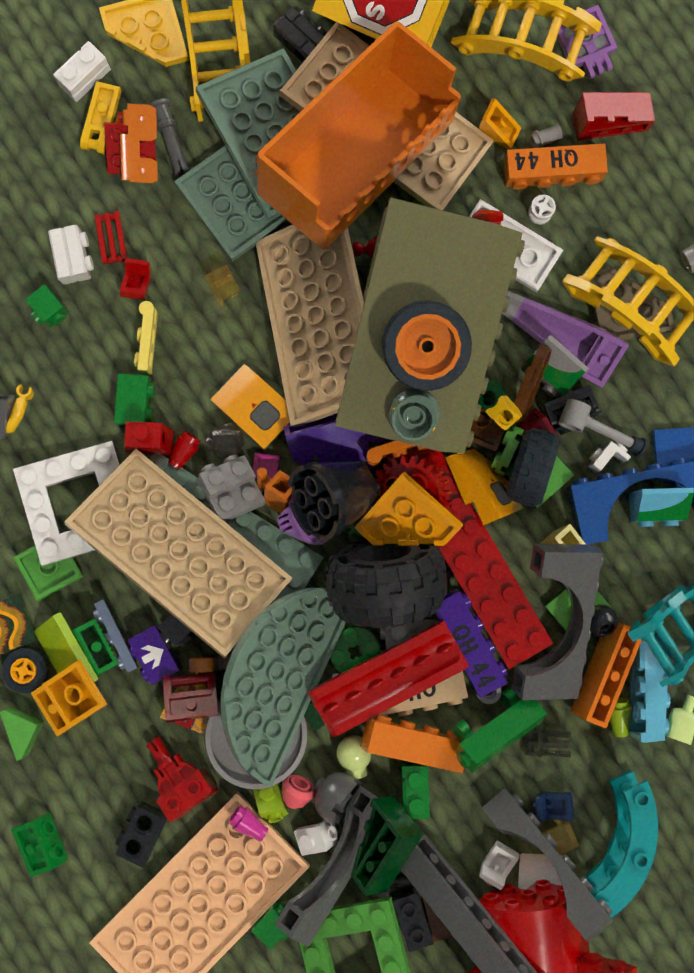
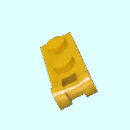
[80,81,122,155]

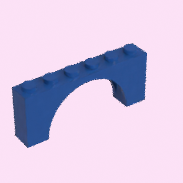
[566,458,694,544]

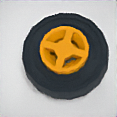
[2,647,49,693]

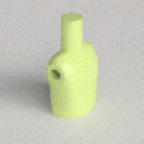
[665,695,694,745]

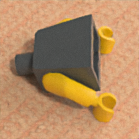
[0,385,34,440]

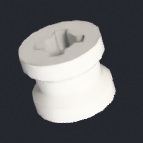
[528,194,556,225]

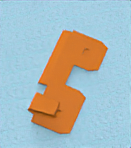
[120,103,158,183]

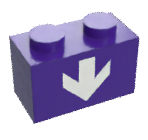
[128,624,182,685]

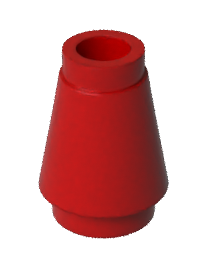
[168,431,201,469]

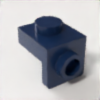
[533,791,574,823]

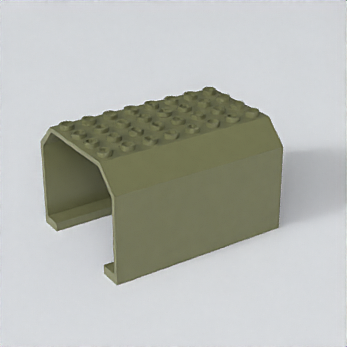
[335,197,525,453]

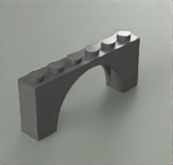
[511,544,603,700]

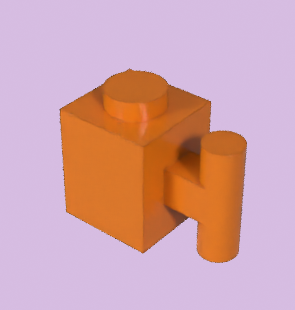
[257,468,292,513]

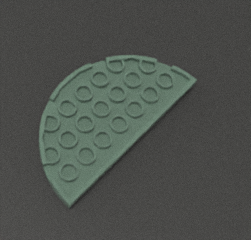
[221,588,346,787]

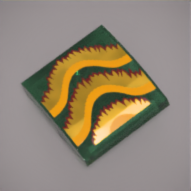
[0,594,37,656]

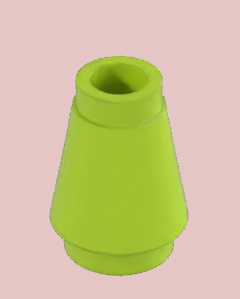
[610,697,632,737]

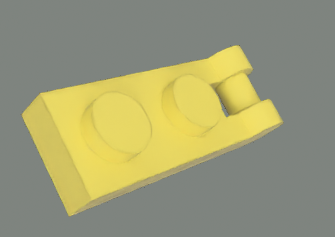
[134,301,158,375]

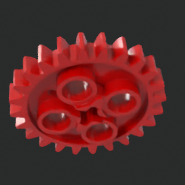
[374,455,452,507]

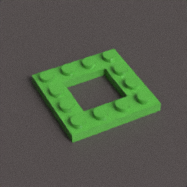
[299,897,411,973]

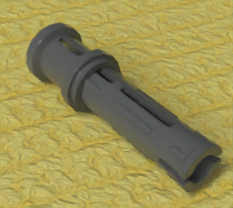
[150,98,190,176]

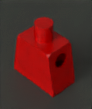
[124,421,174,456]

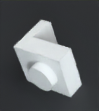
[588,441,631,473]
[294,820,338,856]
[479,840,519,890]

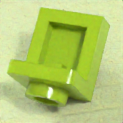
[253,783,289,823]

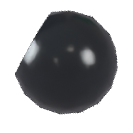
[590,604,618,637]

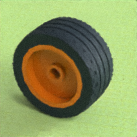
[382,300,472,391]

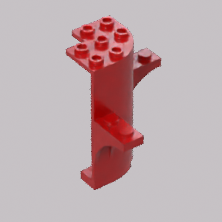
[468,879,637,973]

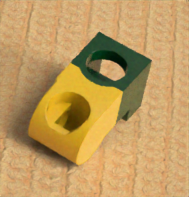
[478,380,522,430]

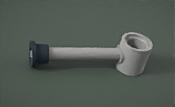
[558,399,648,457]

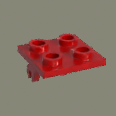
[104,112,156,174]

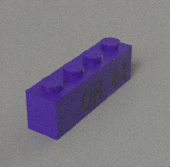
[435,589,507,698]

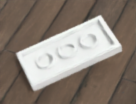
[469,199,563,293]

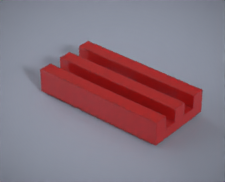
[94,211,128,265]

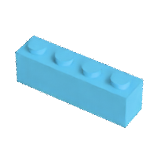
[628,635,671,743]

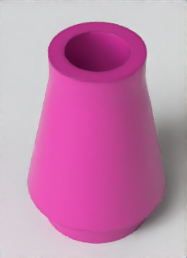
[228,805,268,842]

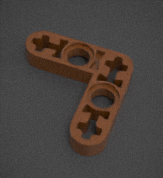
[189,655,231,672]

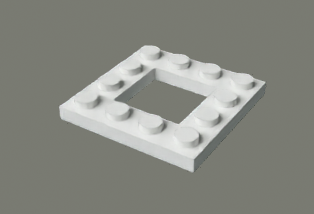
[13,441,119,566]

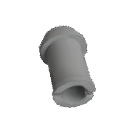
[529,124,563,148]

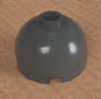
[314,772,362,826]

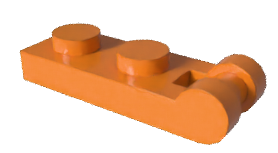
[366,441,427,466]

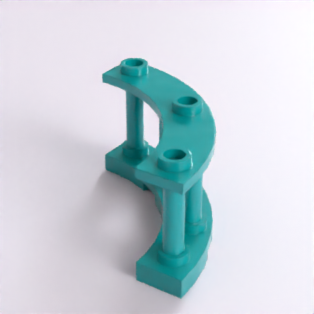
[627,581,694,687]
[584,770,658,918]

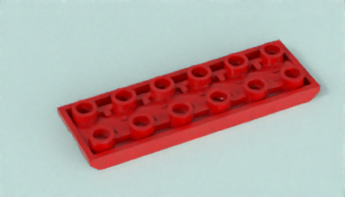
[307,619,469,737]

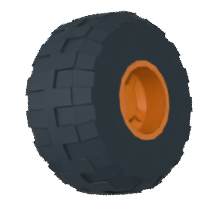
[506,428,561,507]

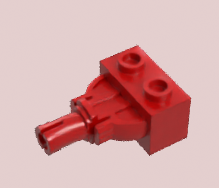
[146,737,219,822]

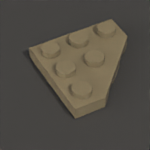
[590,267,675,341]

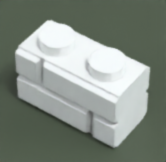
[53,41,111,103]
[48,225,94,284]

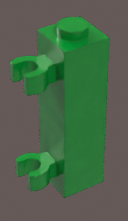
[453,687,547,773]

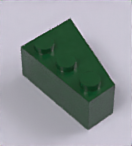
[351,796,424,896]

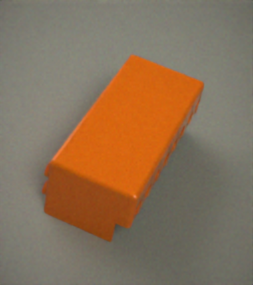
[255,22,461,249]

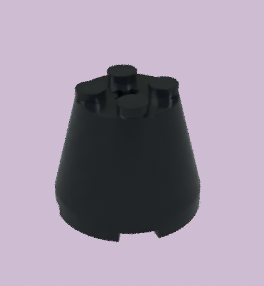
[288,460,381,542]

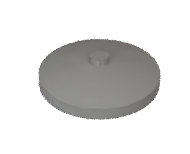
[204,698,307,789]

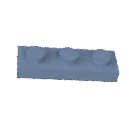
[93,599,138,673]

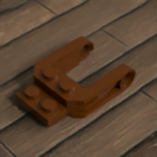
[471,344,552,452]

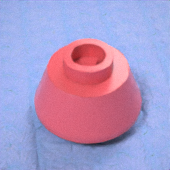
[282,775,315,809]

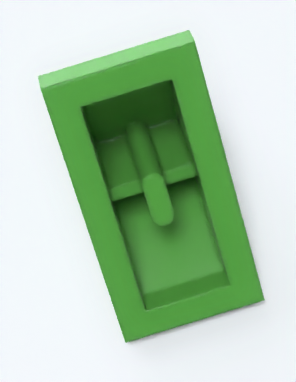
[0,707,44,761]

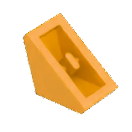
[479,99,521,149]

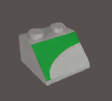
[522,335,589,398]

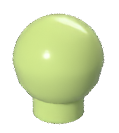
[336,735,371,779]

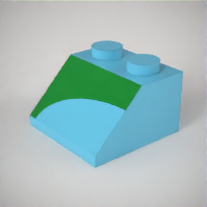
[629,488,694,527]

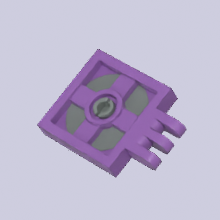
[557,5,618,79]

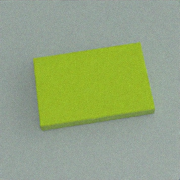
[34,612,98,682]

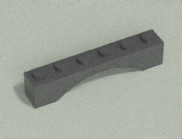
[275,786,379,947]
[482,788,614,943]

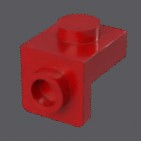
[119,258,152,301]

